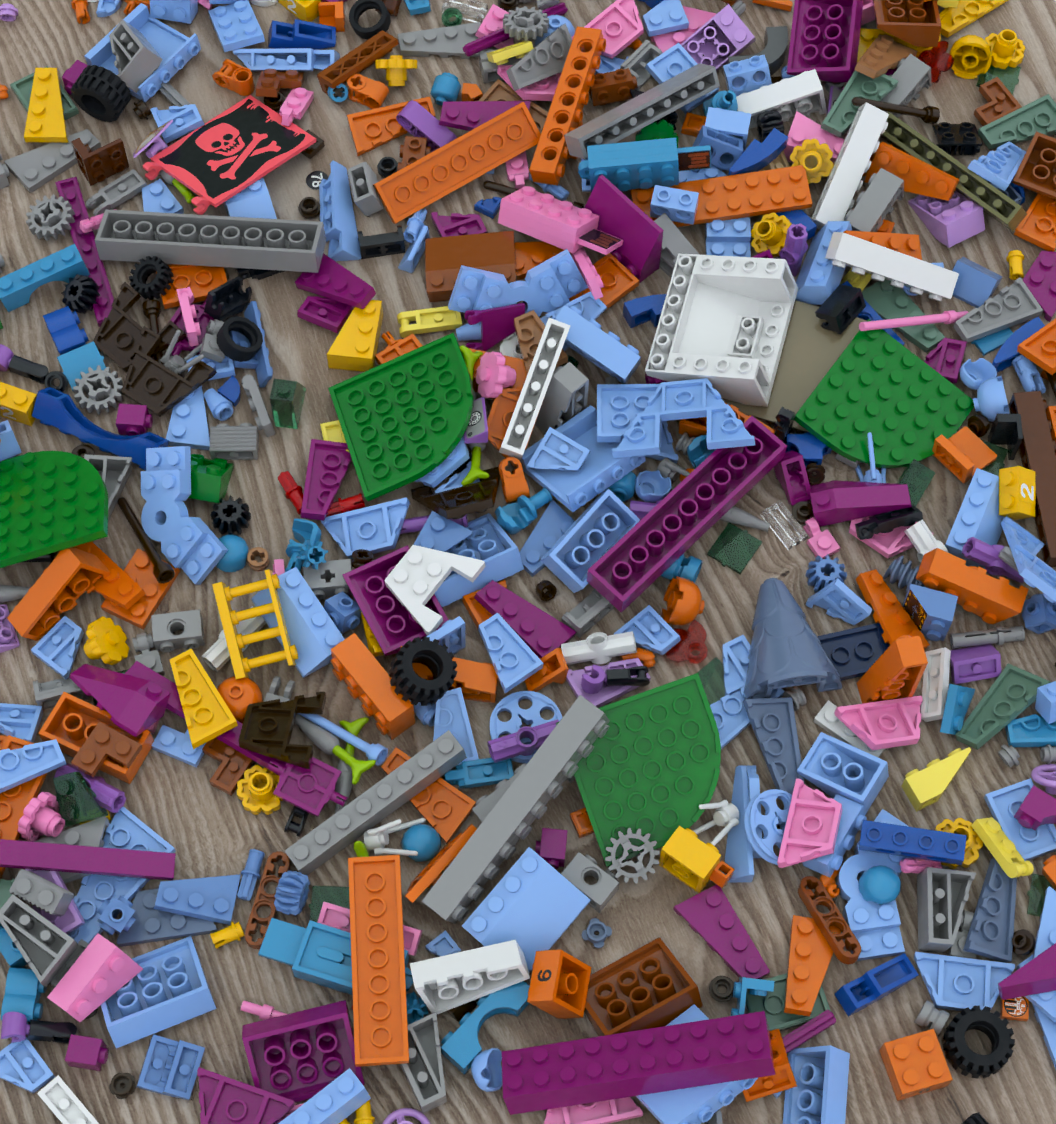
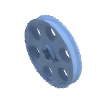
[489,691,562,764]
[744,789,792,865]

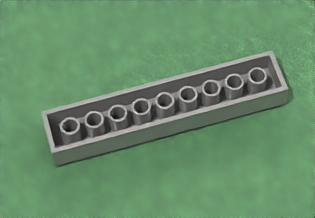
[95,209,326,273]
[422,695,610,924]

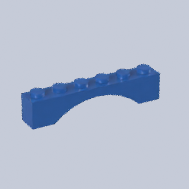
[32,387,169,471]

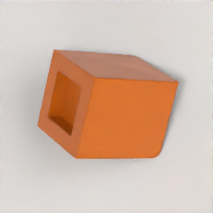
[318,1,345,32]

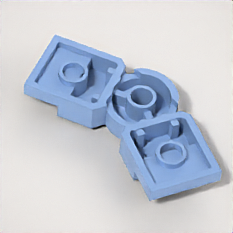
[679,165,751,257]
[448,249,588,317]
[141,446,228,585]
[836,809,909,961]

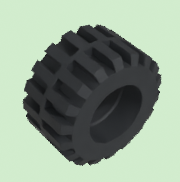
[71,65,131,122]
[389,637,457,706]
[943,1006,1015,1079]

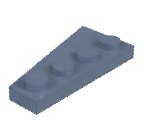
[963,858,1017,963]

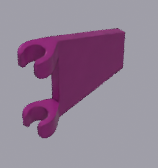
[464,303,525,351]

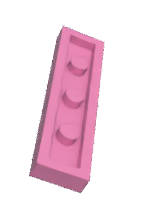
[571,247,604,300]
[317,902,423,956]

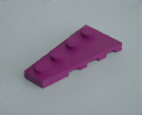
[295,253,376,309]

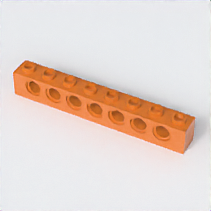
[529,26,606,186]

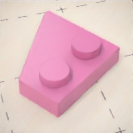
[475,4,514,49]

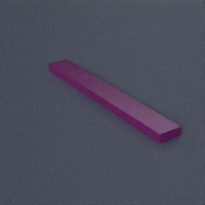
[55,177,114,327]
[125,661,287,776]
[0,839,176,880]

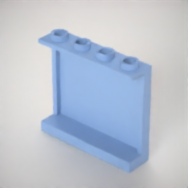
[84,3,201,103]
[520,405,646,512]
[636,1004,758,1124]

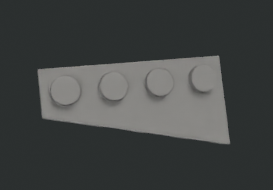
[397,22,486,59]
[506,23,572,91]
[4,129,101,193]
[954,277,1043,343]

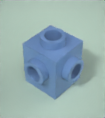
[324,591,361,634]
[1022,594,1056,634]
[97,896,136,935]

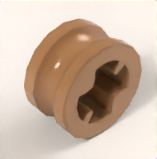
[247,547,270,571]

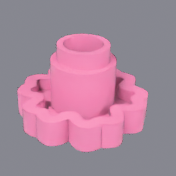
[476,351,516,398]
[18,792,65,842]

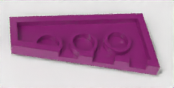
[439,101,531,131]
[301,439,352,521]
[474,580,577,659]
[673,884,770,979]

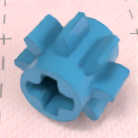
[297,539,328,569]
[406,991,429,1025]

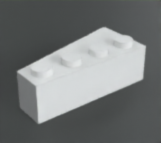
[736,69,827,129]
[410,939,530,1015]

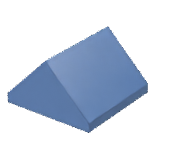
[952,257,1003,308]

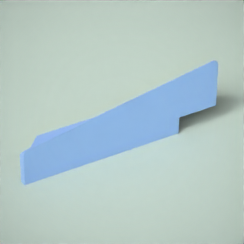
[232,48,340,72]
[319,160,362,261]
[723,765,763,883]

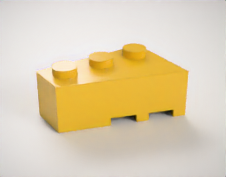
[327,300,383,372]

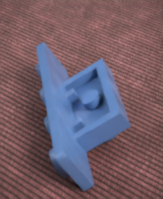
[228,301,273,388]

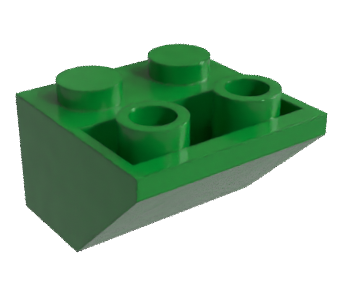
[188,454,234,503]

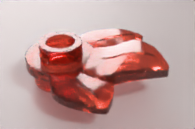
[918,41,954,83]
[665,620,708,664]

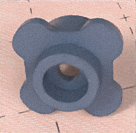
[581,918,612,949]

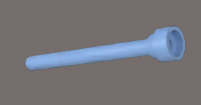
[297,713,388,766]

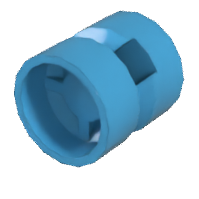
[661,554,703,583]

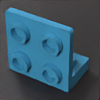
[731,977,775,1016]

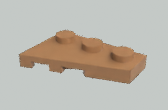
[514,310,568,374]

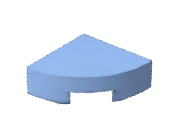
[96,0,122,17]
[425,930,461,957]

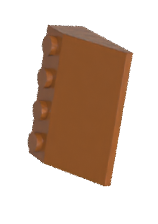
[873,0,941,48]
[1012,131,1056,200]
[425,231,517,302]
[584,937,703,1036]

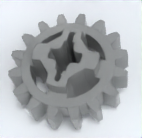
[503,6,549,41]
[26,194,75,241]
[73,365,123,415]
[605,828,660,884]

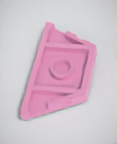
[571,0,644,59]
[650,6,716,53]
[497,65,562,102]
[849,515,934,559]
[834,696,923,750]
[777,778,843,868]
[544,1097,643,1124]

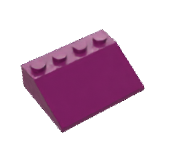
[786,0,863,82]
[584,174,664,283]
[343,545,448,656]
[242,1000,365,1102]

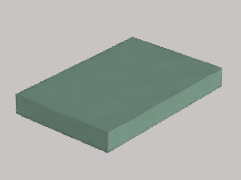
[10,66,79,120]
[745,973,831,1031]

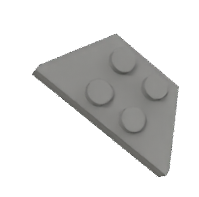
[35,816,109,884]

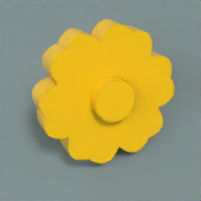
[985,29,1026,69]
[375,55,417,86]
[790,138,834,184]
[751,212,792,258]
[83,616,129,665]
[237,765,283,815]
[934,818,983,869]

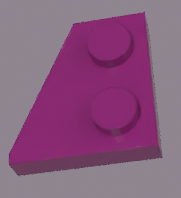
[297,296,354,333]

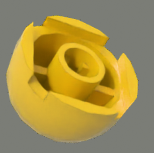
[949,35,992,79]

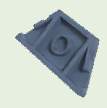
[117,888,217,947]

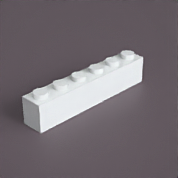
[811,102,889,229]
[825,232,959,302]
[499,318,570,460]

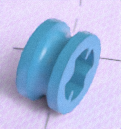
[327,83,348,102]

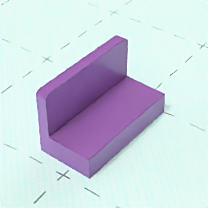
[950,644,1001,684]

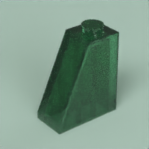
[270,379,306,429]

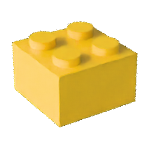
[658,825,721,893]

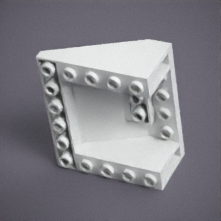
[645,253,798,407]

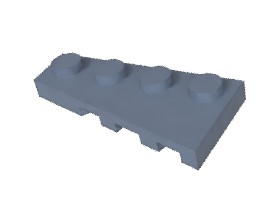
[743,697,804,795]

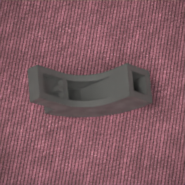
[727,26,788,76]

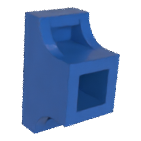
[785,432,832,468]

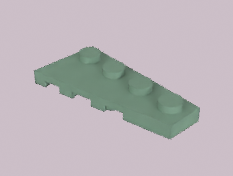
[821,71,898,137]
[978,94,1056,149]
[862,279,946,353]
[955,663,1051,750]

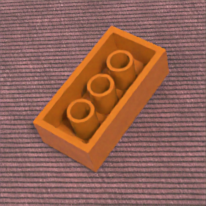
[330,633,415,740]
[38,692,154,784]

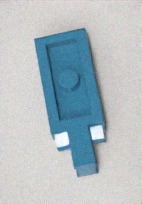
[444,758,514,789]

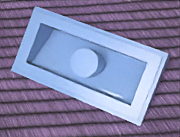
[398,225,430,273]

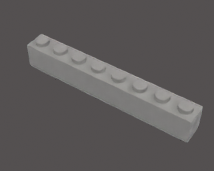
[564,63,720,159]
[285,730,467,875]

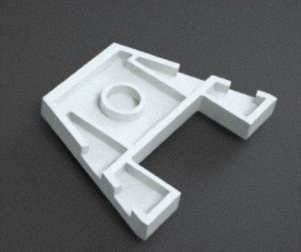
[384,545,486,636]

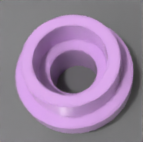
[0,3,18,22]

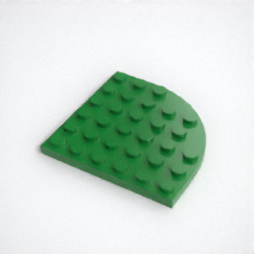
[794,319,974,468]
[328,333,474,501]
[0,451,108,568]
[556,673,721,867]

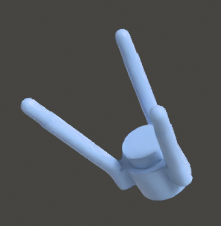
[855,432,887,483]

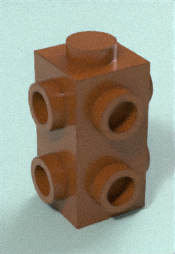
[589,68,637,106]
[397,136,431,171]

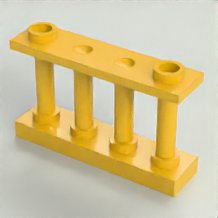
[212,569,298,680]

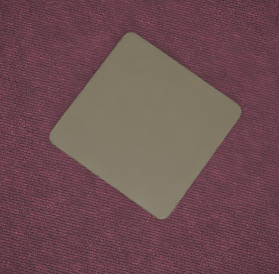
[721,300,866,432]

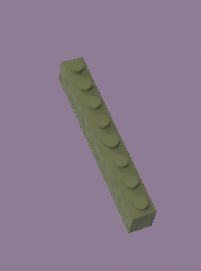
[880,111,1027,232]

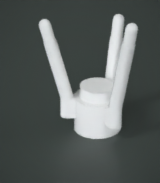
[693,800,739,846]
[364,818,426,856]

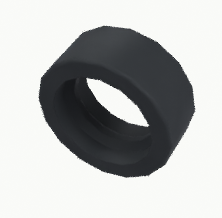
[349,0,391,40]
[217,316,263,362]

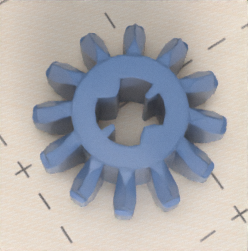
[806,554,847,593]
[274,871,310,915]

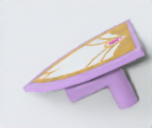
[133,120,173,158]

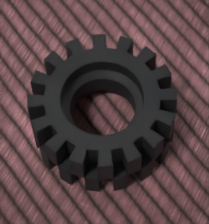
[129,256,174,300]

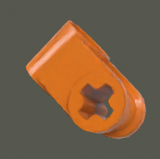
[212,59,255,96]
[347,74,389,109]
[498,457,530,503]

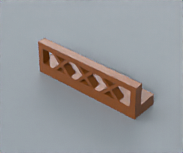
[317,30,399,95]

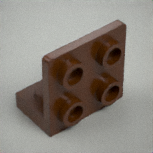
[71,138,129,186]

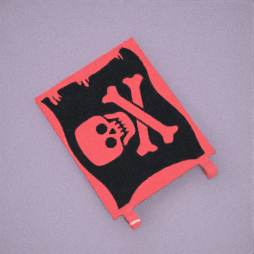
[142,95,317,215]

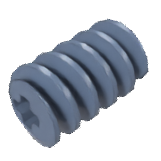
[883,555,934,593]

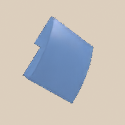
[136,1034,205,1100]

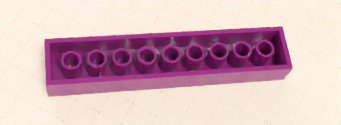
[587,416,787,613]
[502,1011,775,1115]

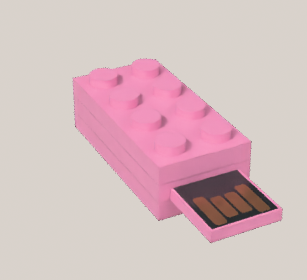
[498,186,623,255]

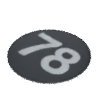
[306,171,328,190]

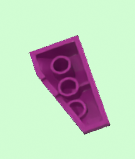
[810,480,912,527]
[69,664,171,737]

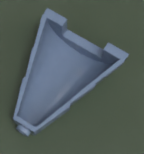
[744,578,842,699]

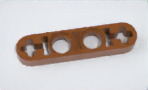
[244,851,291,949]
[798,876,861,964]

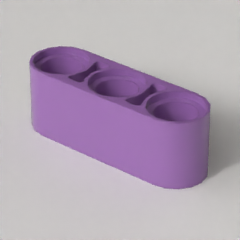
[396,100,457,152]

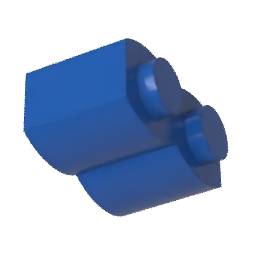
[43,306,89,355]

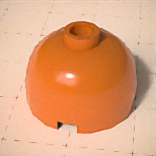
[662,576,705,625]
[217,676,263,724]

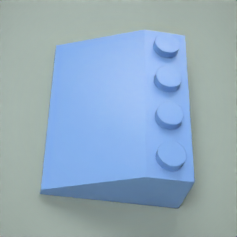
[434,513,524,607]
[462,847,591,973]
[101,936,216,1049]

